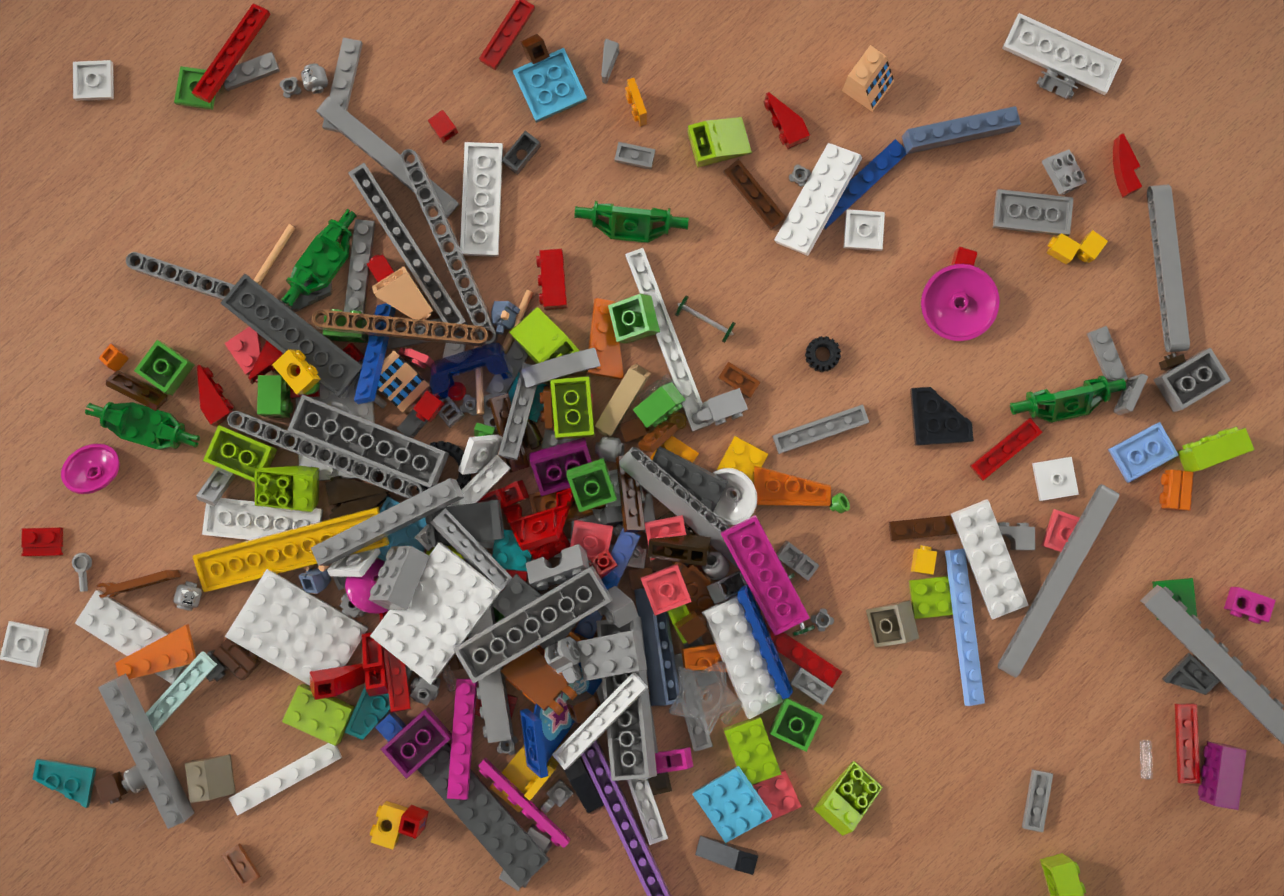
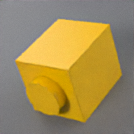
[1076,230,1108,263]
[1047,233,1081,264]
[911,545,937,575]

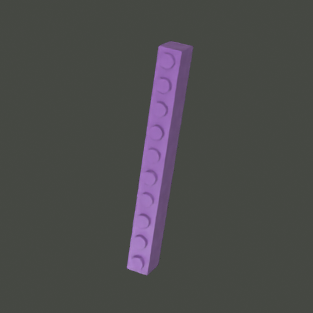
[581,739,671,896]

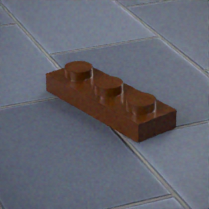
[106,370,168,411]

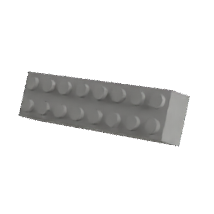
[287,394,450,488]
[453,565,613,684]
[596,617,657,781]

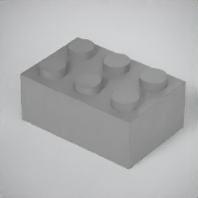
[1153,348,1231,412]
[369,546,430,610]
[577,630,647,681]

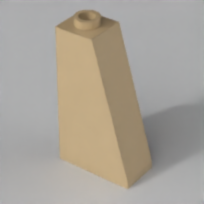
[595,364,652,436]

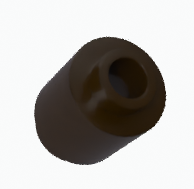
[523,420,543,450]

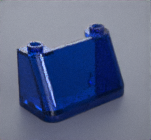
[430,342,513,400]

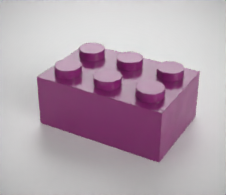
[529,437,592,496]
[380,707,452,779]
[1198,741,1247,810]

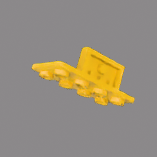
[490,744,561,812]

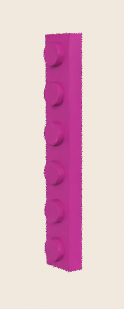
[447,679,477,800]
[478,757,570,848]

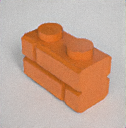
[1159,469,1194,511]

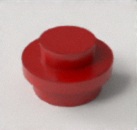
[447,382,466,401]

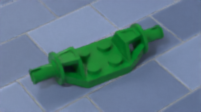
[574,201,689,243]
[281,209,357,307]
[1010,376,1126,423]
[85,402,200,450]

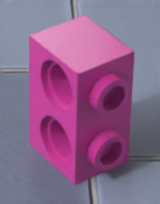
[1224,587,1276,624]
[655,747,693,774]

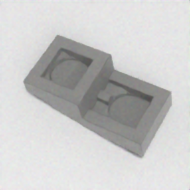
[777,541,820,581]

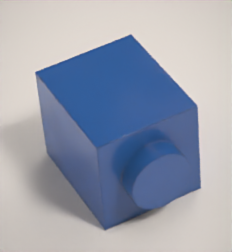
[375,712,407,742]

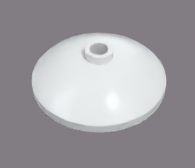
[713,468,757,525]

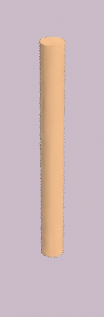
[254,224,295,285]
[497,290,533,362]
[474,339,484,415]

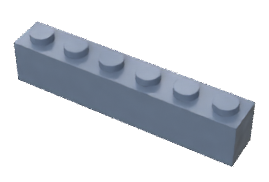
[902,106,1021,154]
[634,588,681,706]

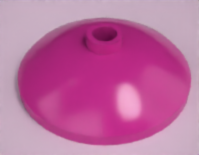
[61,444,120,494]
[345,559,389,614]

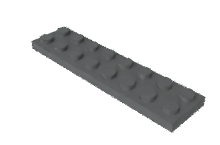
[221,274,362,398]
[417,742,550,888]

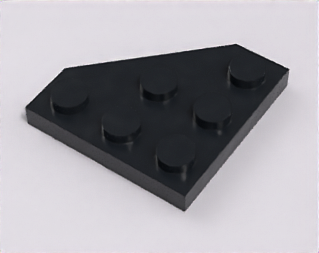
[910,387,974,446]

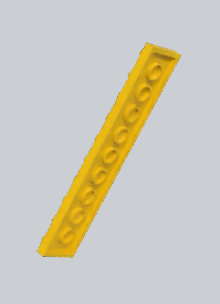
[192,507,389,592]

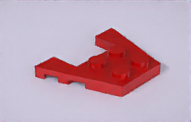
[503,488,574,551]

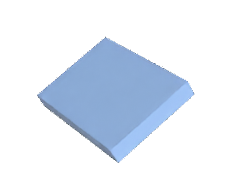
[1108,422,1179,483]

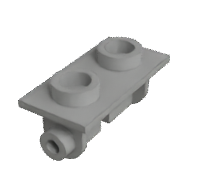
[1036,69,1078,99]

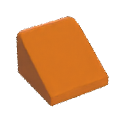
[99,344,129,372]

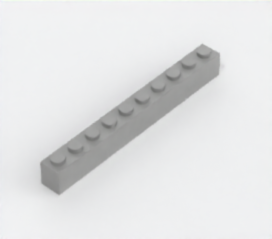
[348,163,468,334]
[1140,585,1284,744]

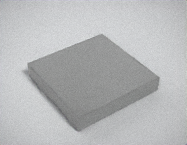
[1114,374,1148,415]

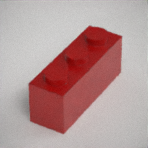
[536,248,567,310]

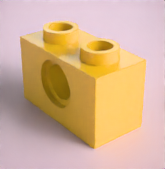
[272,349,321,394]
[370,801,408,850]

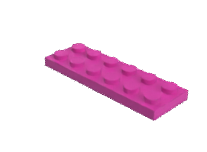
[721,515,810,636]

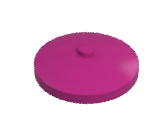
[921,264,1000,341]

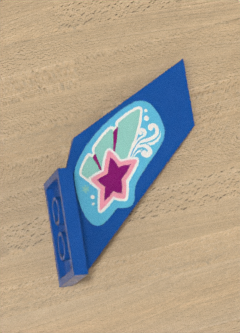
[520,662,602,778]

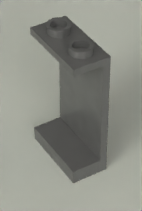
[425,500,505,547]

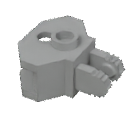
[545,636,583,684]

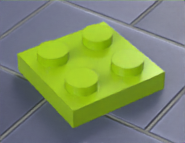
[909,576,953,619]

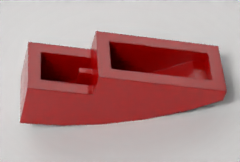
[1113,133,1142,198]
[477,480,529,510]
[362,632,388,697]

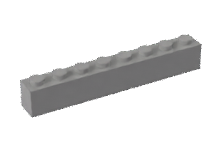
[311,478,464,566]
[468,605,514,743]
[98,674,194,829]

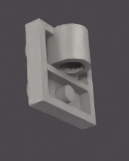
[1041,150,1087,195]

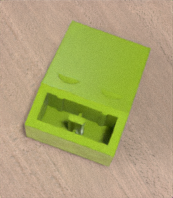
[687,117,752,168]
[509,307,579,364]
[255,466,319,512]
[814,761,883,836]

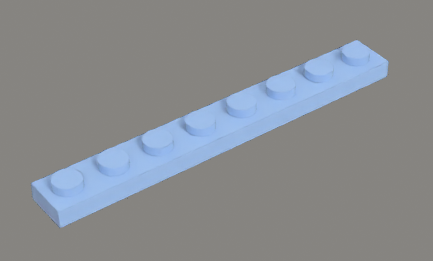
[945,549,985,706]

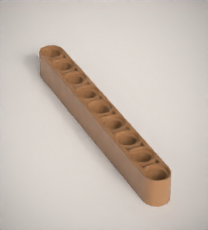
[312,309,488,346]

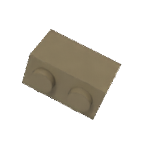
[866,600,919,647]
[185,754,236,803]

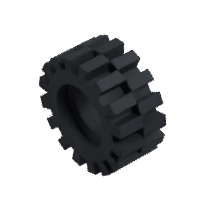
[805,336,841,372]

